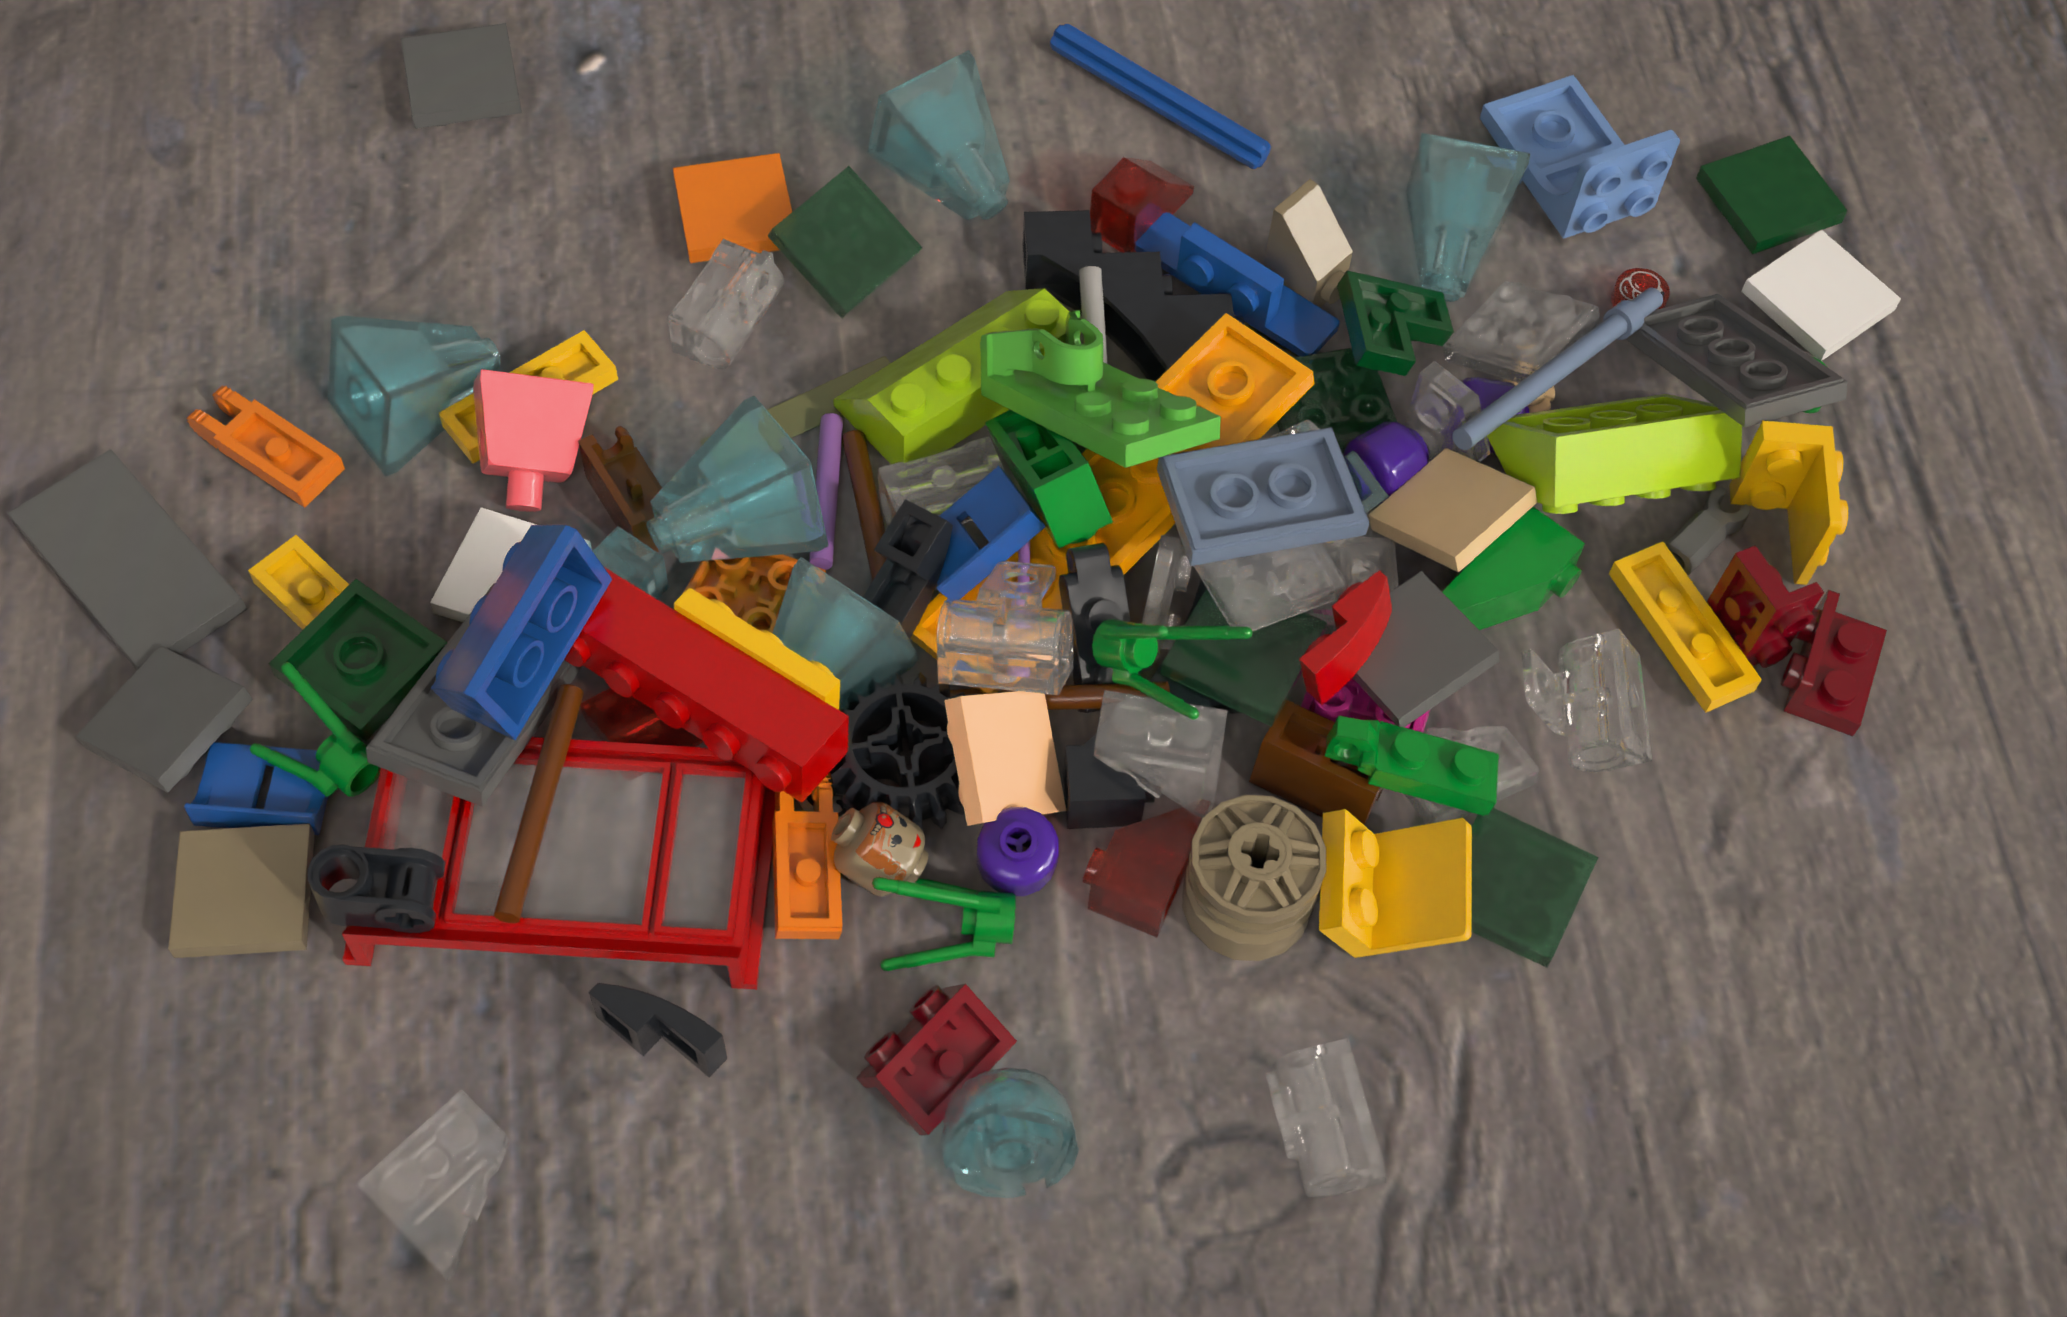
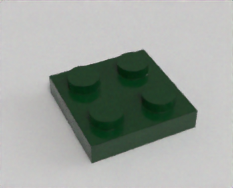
[268,579,447,741]

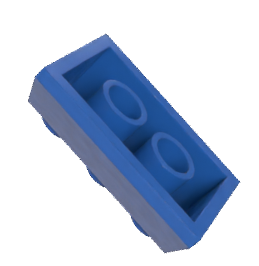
[431,525,612,740]

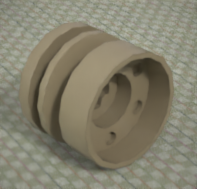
[1182,795,1326,961]

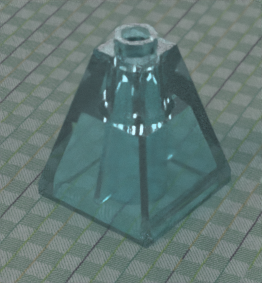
[867,50,1010,221]
[1406,133,1531,302]
[328,316,501,477]
[646,396,829,563]
[773,557,919,710]

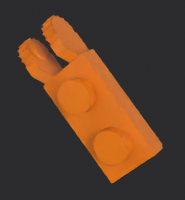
[186,385,345,508]
[772,772,842,939]

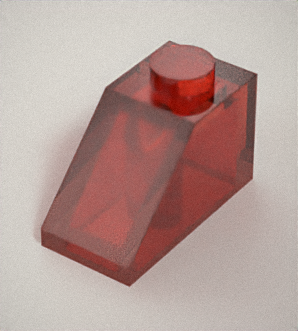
[1090,157,1194,252]
[1082,802,1210,938]

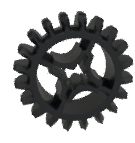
[829,672,966,829]

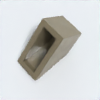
[1263,179,1353,307]

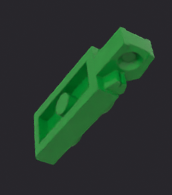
[1325,716,1499,816]

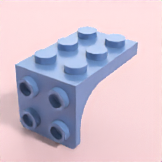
[1480,75,1680,239]

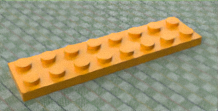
[910,313,1314,694]

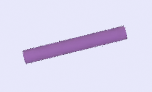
[809,413,843,570]

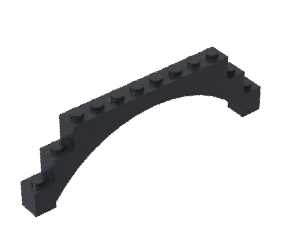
[1022,210,1289,829]

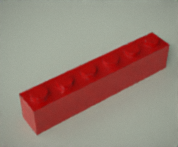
[564,566,849,803]

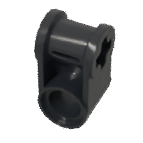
[308,844,446,933]

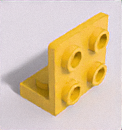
[1729,420,1848,585]
[1319,809,1472,958]

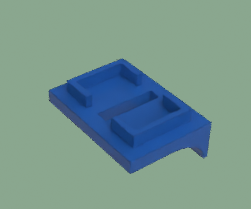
[936,465,1046,604]
[184,742,328,835]

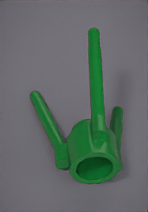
[1092,619,1253,720]
[250,662,381,797]
[872,877,1016,971]

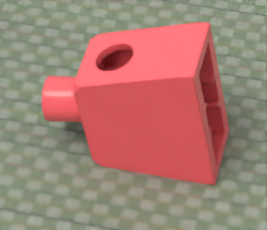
[473,369,594,512]

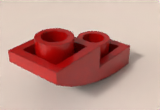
[1299,570,1392,706]

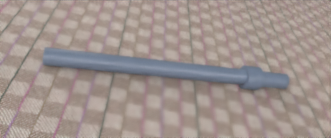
[1452,288,1663,450]

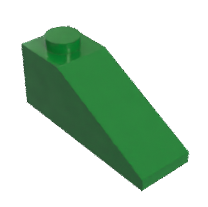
[985,410,1113,549]
[1442,507,1585,630]

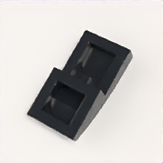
[855,499,953,641]
[589,983,727,1078]

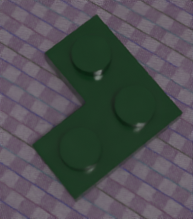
[1337,270,1454,376]

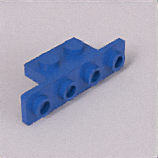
[1135,212,1340,360]

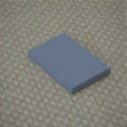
[1157,427,1369,566]

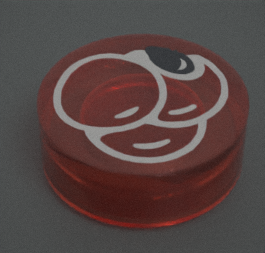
[1611,268,1670,310]

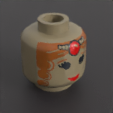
[831,802,929,897]

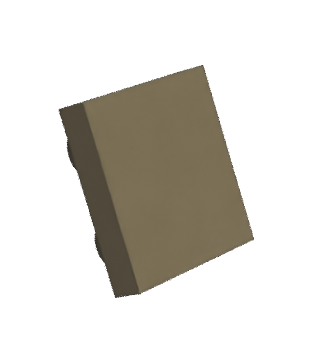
[168,824,315,958]

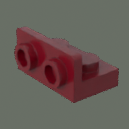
[1707,545,1824,668]
[1781,590,1887,736]
[857,984,1017,1135]

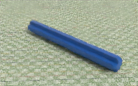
[1050,24,1271,169]

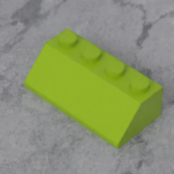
[833,288,1081,477]
[1487,394,1742,514]

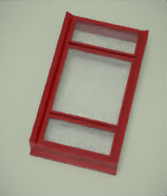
[342,737,775,990]

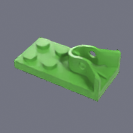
[980,310,1221,468]

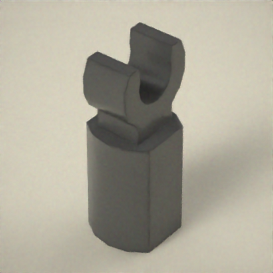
[1665,486,1751,576]

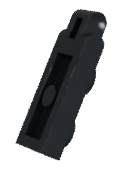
[1059,543,1139,713]

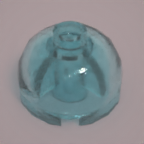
[941,1068,1079,1198]

